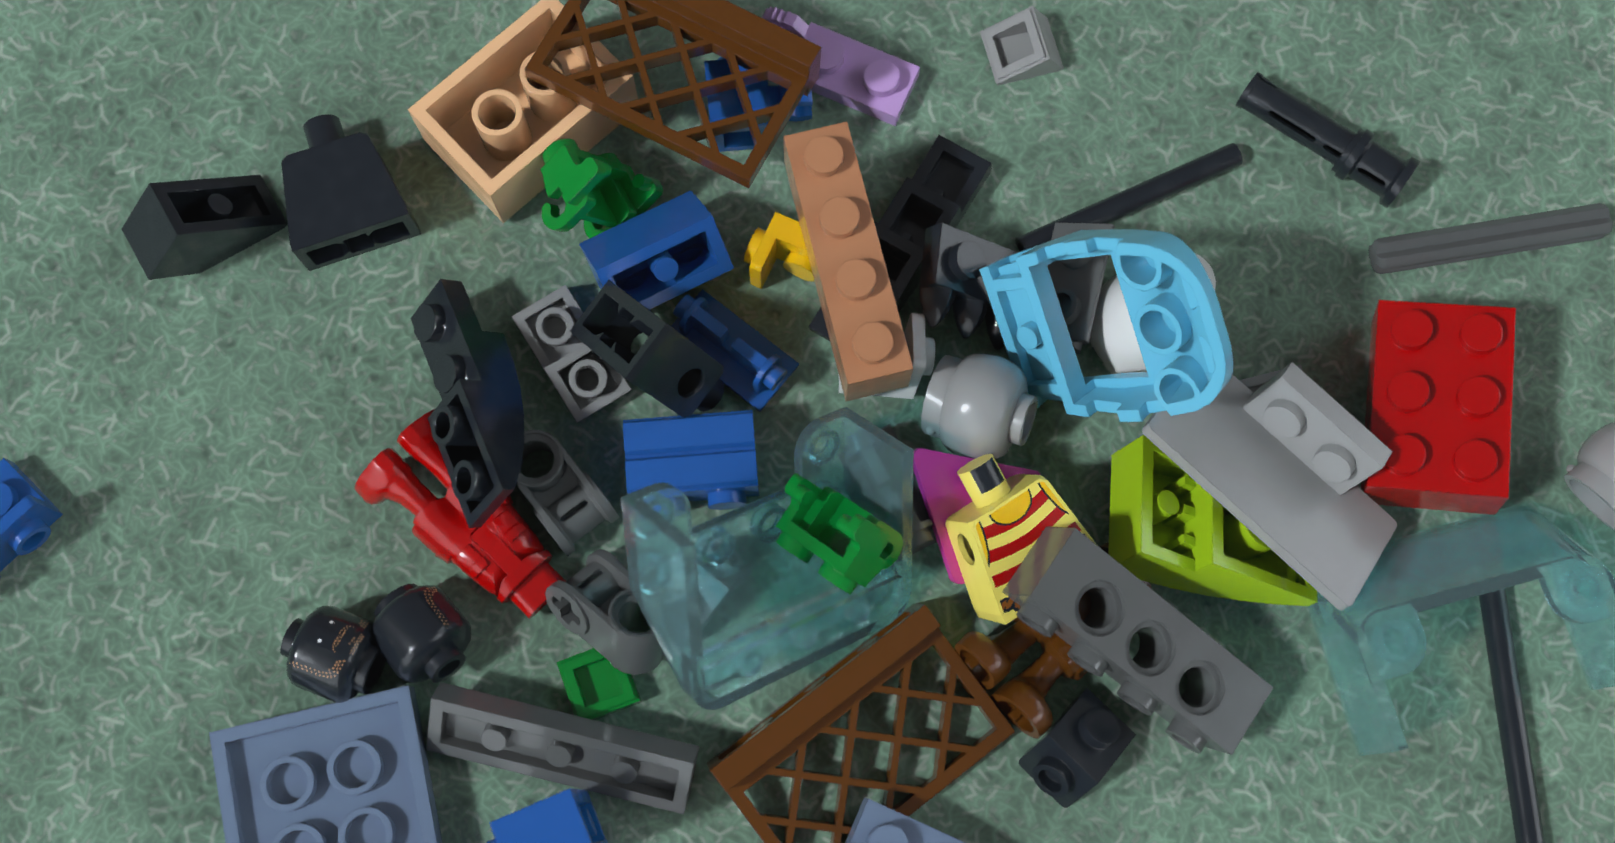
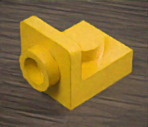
[744,212,814,289]

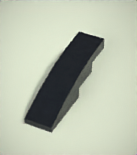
[809,135,992,341]

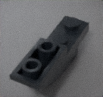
[410,279,524,528]

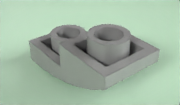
[511,285,631,423]

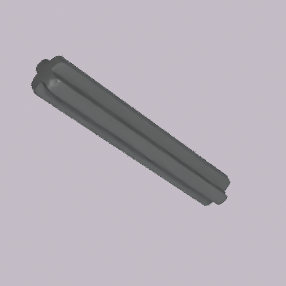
[1368,203,1613,274]

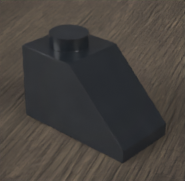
[122,175,288,280]

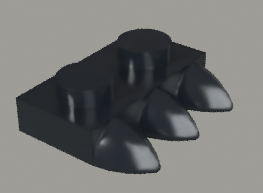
[919,223,1017,350]

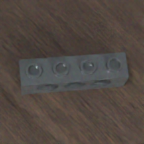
[1002,527,1274,755]

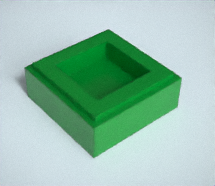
[556,648,642,720]

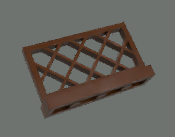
[525,0,821,189]
[706,604,1015,843]

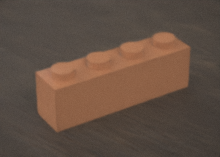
[784,121,913,402]

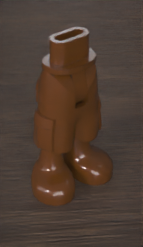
[955,542,1152,739]

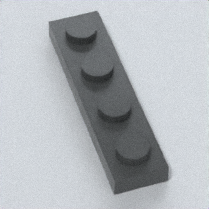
[426,682,700,814]

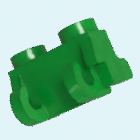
[540,138,663,239]
[775,473,903,595]

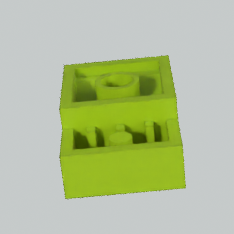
[1108,435,1318,606]

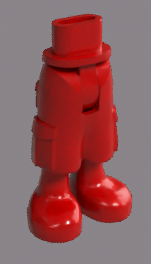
[355,409,566,619]

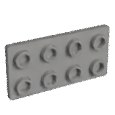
[1142,362,1397,610]

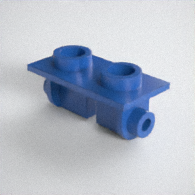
[671,289,799,412]

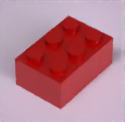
[1361,300,1516,515]

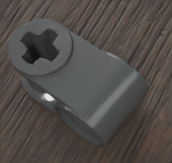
[516,429,620,557]
[545,549,669,675]

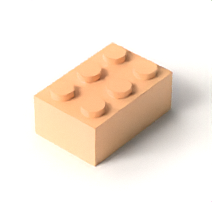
[408,0,638,223]

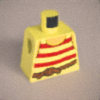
[945,454,1098,625]

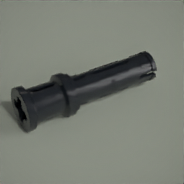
[1236,72,1420,208]

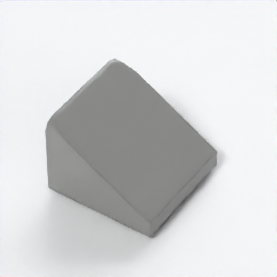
[980,6,1064,85]

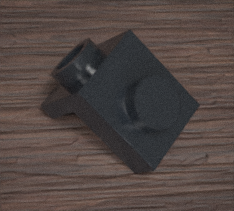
[1019,688,1136,808]

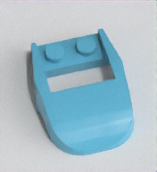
[979,229,1233,422]

